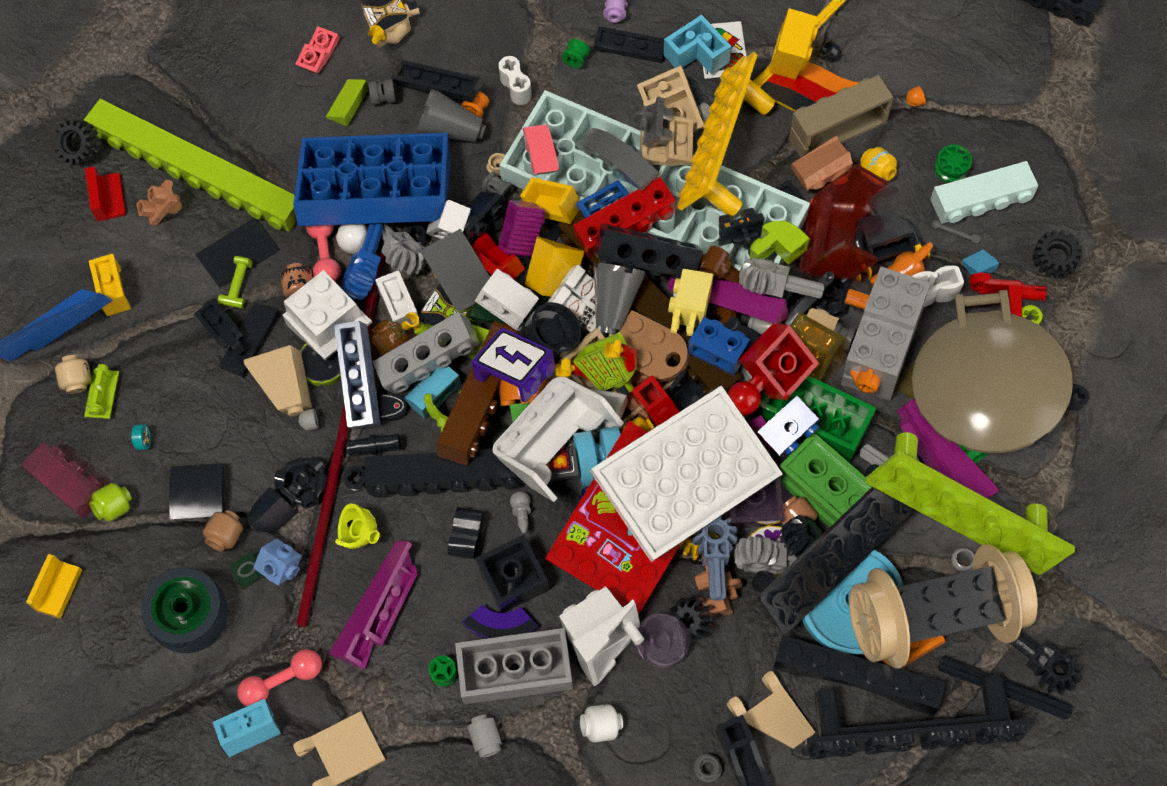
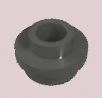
[694,754,722,783]

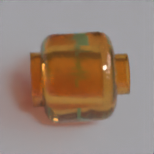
[371,319,409,356]

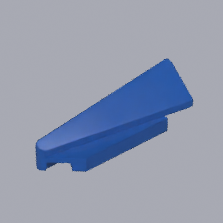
[0,289,112,362]

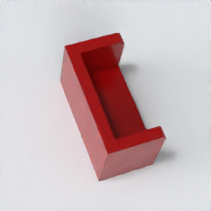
[471,233,525,280]

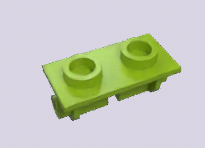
[84,364,119,419]

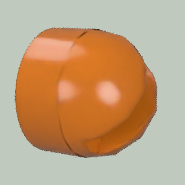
[906,86,926,107]

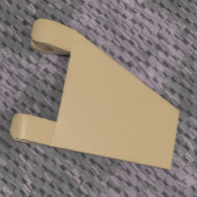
[727,671,815,749]

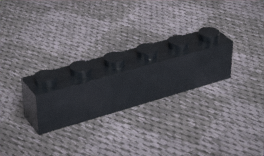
[365,449,525,498]

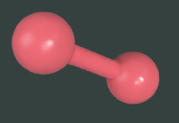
[306,225,341,283]
[237,649,322,706]

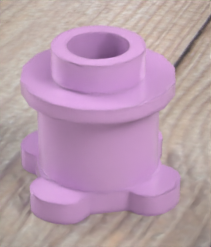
[603,0,628,23]

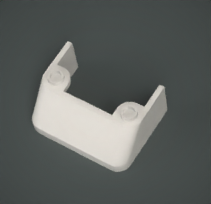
[493,376,624,502]

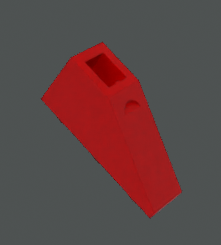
[629,375,679,427]

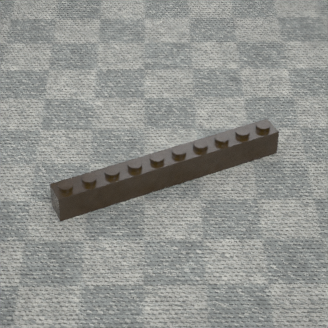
[558,211,743,396]

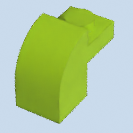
[749,221,809,265]

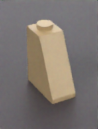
[244,345,312,417]

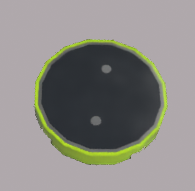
[300,343,341,386]

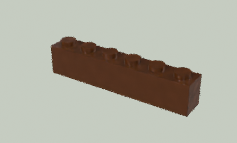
[437,321,517,466]

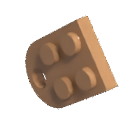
[619,310,690,382]

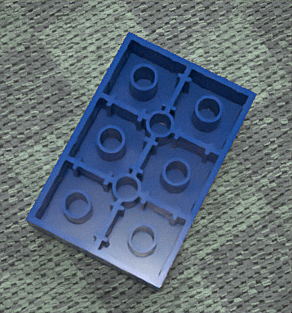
[293,133,450,226]

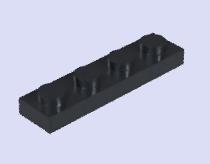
[391,60,483,102]

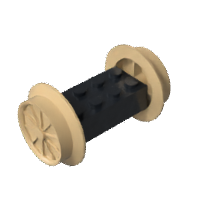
[849,544,1038,668]

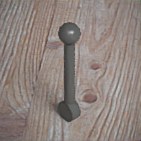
[931,220,981,245]

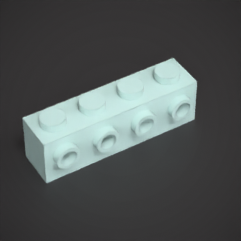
[930,161,1038,224]

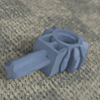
[692,515,738,601]

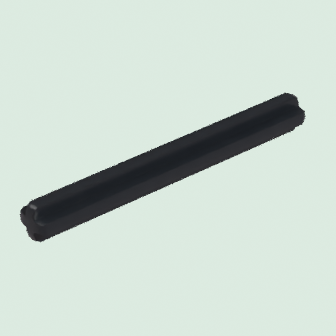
[938,656,1073,720]

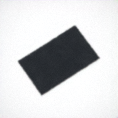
[195,218,280,288]

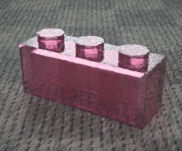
[21,442,102,519]

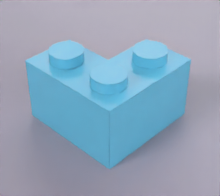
[664,15,731,75]

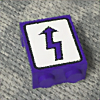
[471,328,555,402]

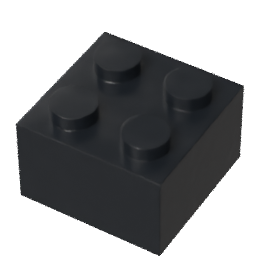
[475,534,549,613]

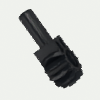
[1010,632,1083,695]

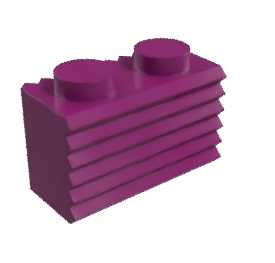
[498,200,545,257]

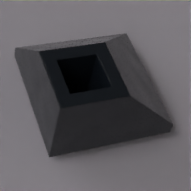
[465,192,505,245]

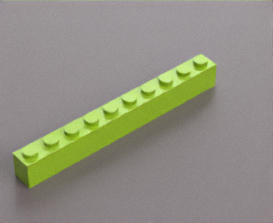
[84,99,297,232]

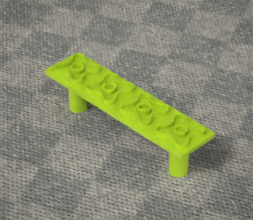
[866,432,1075,575]

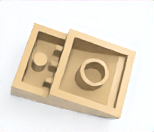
[637,66,704,133]

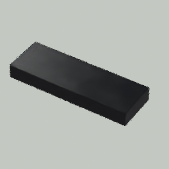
[593,26,664,63]
[219,302,279,377]

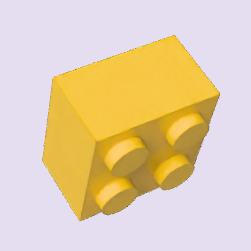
[768,8,818,80]

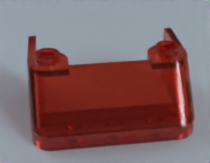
[799,163,888,279]

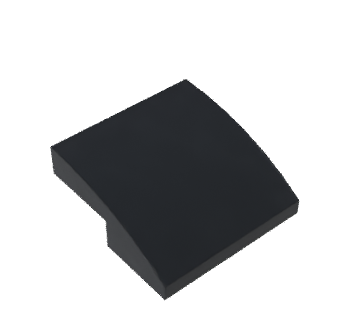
[169,463,225,519]

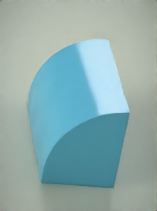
[404,366,461,419]

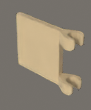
[293,711,385,786]

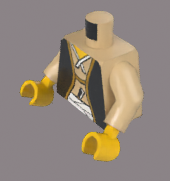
[360,0,420,48]

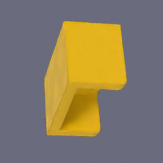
[521,177,580,224]
[89,254,131,316]

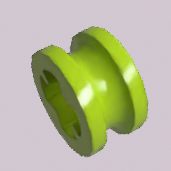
[1022,305,1042,325]

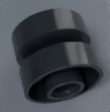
[515,302,581,365]

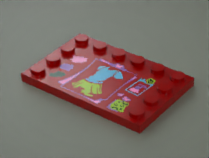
[545,421,681,615]

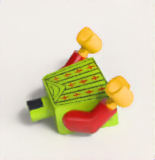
[555,332,637,395]

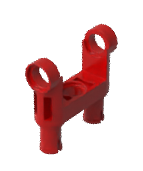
[970,273,1046,317]

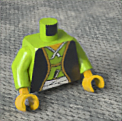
[402,274,481,342]

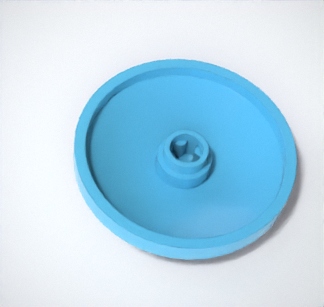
[802,550,904,655]

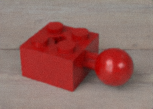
[727,324,819,415]

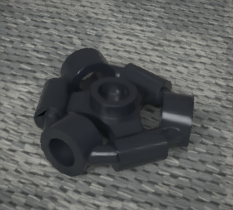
[802,270,853,318]
[274,456,328,508]

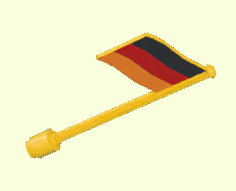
[753,0,859,112]

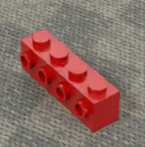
[573,177,676,259]

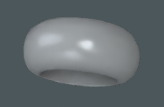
[951,548,975,572]

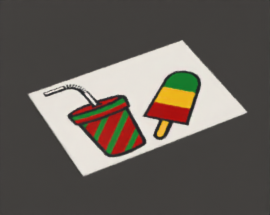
[703,21,746,79]

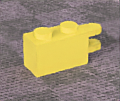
[668,269,713,336]

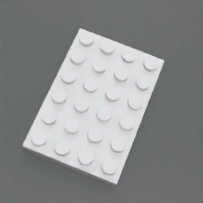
[590,386,783,562]

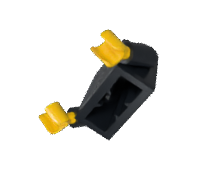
[852,209,930,282]

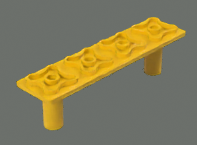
[677,52,775,217]

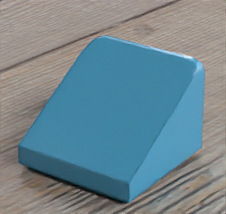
[961,250,999,275]

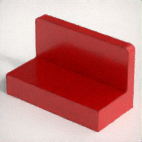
[85,166,126,222]

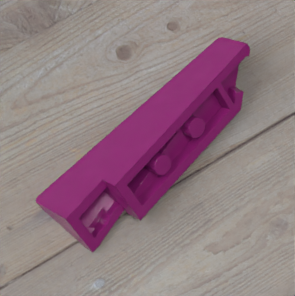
[667,277,789,324]
[897,399,999,499]
[329,541,417,669]

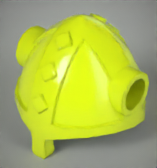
[335,503,380,549]

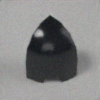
[248,487,296,532]

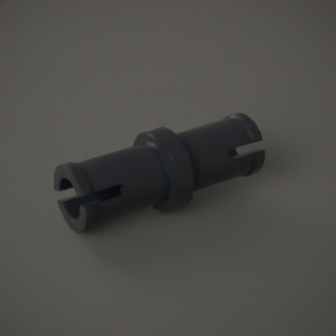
[346,433,401,456]

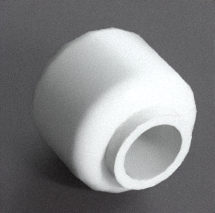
[580,704,623,742]

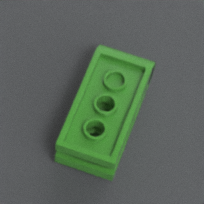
[775,433,872,527]

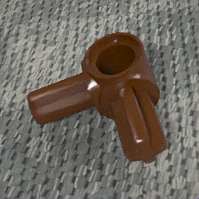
[697,246,740,283]

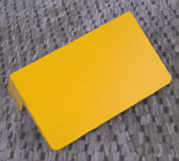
[26,554,82,619]

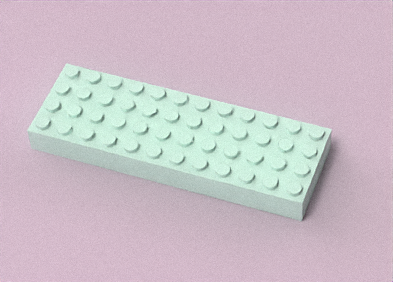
[499,90,810,271]

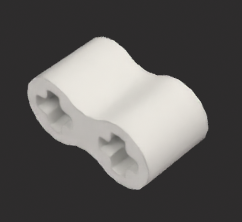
[499,56,532,105]

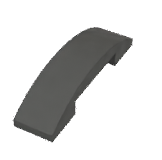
[575,128,659,191]

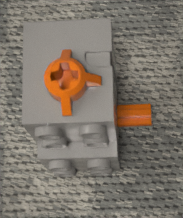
[841,267,931,401]

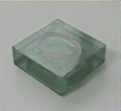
[229,552,265,589]

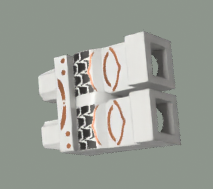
[547,265,607,337]

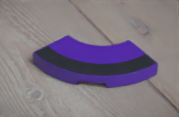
[462,604,538,639]

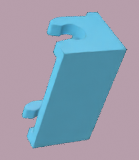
[213,699,281,757]

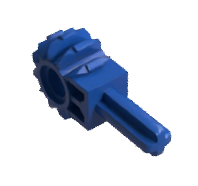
[341,223,384,300]

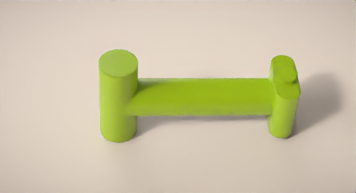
[218,256,252,309]

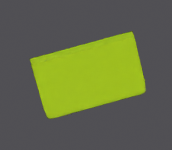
[326,79,369,126]

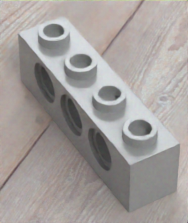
[373,312,480,394]

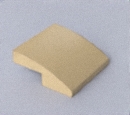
[639,116,693,166]

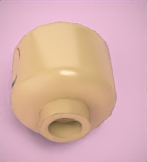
[55,355,92,394]

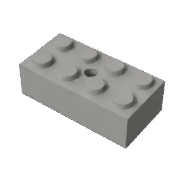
[455,628,573,705]

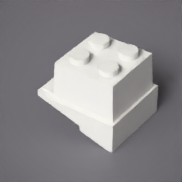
[283,270,372,360]
[559,587,644,686]

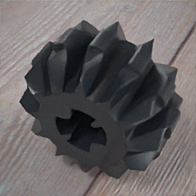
[780,515,822,559]
[670,595,716,642]

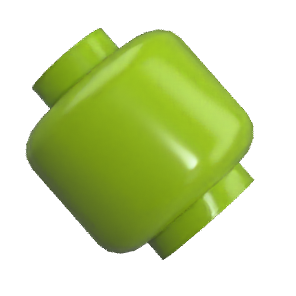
[89,483,132,522]

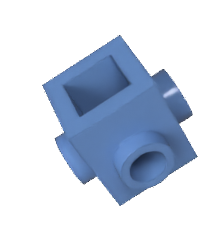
[253,539,302,585]

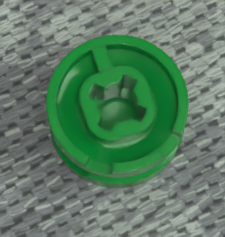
[934,145,972,183]

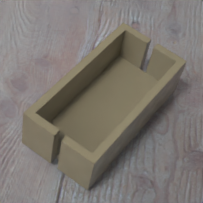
[789,75,893,158]

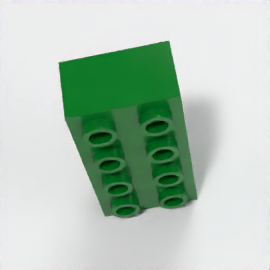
[756,375,876,462]

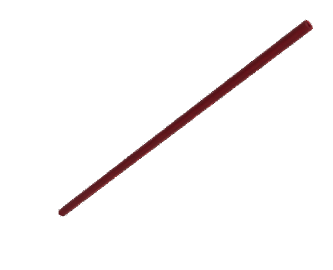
[296,244,386,628]

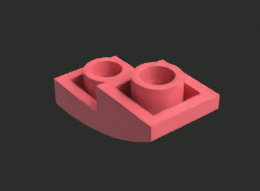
[296,26,340,74]
[523,124,559,175]

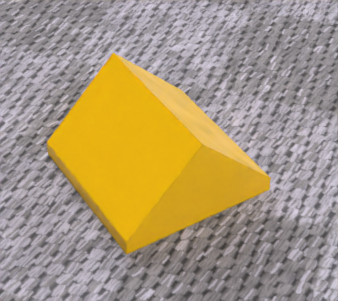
[524,237,585,297]

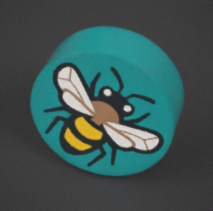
[131,424,151,450]

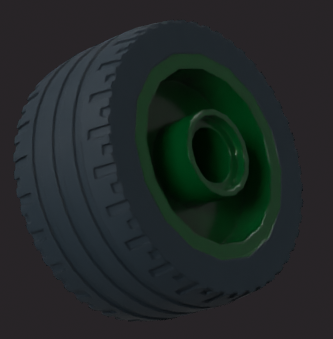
[141,567,228,653]

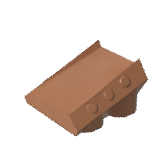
[790,135,853,191]

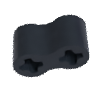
[447,507,484,560]

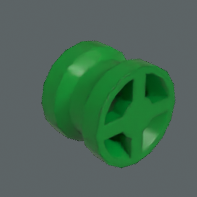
[561,39,590,69]
[429,655,458,687]

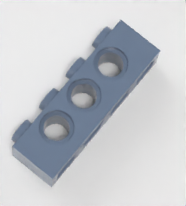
[334,321,381,429]

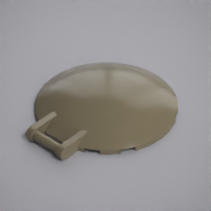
[912,290,1073,453]

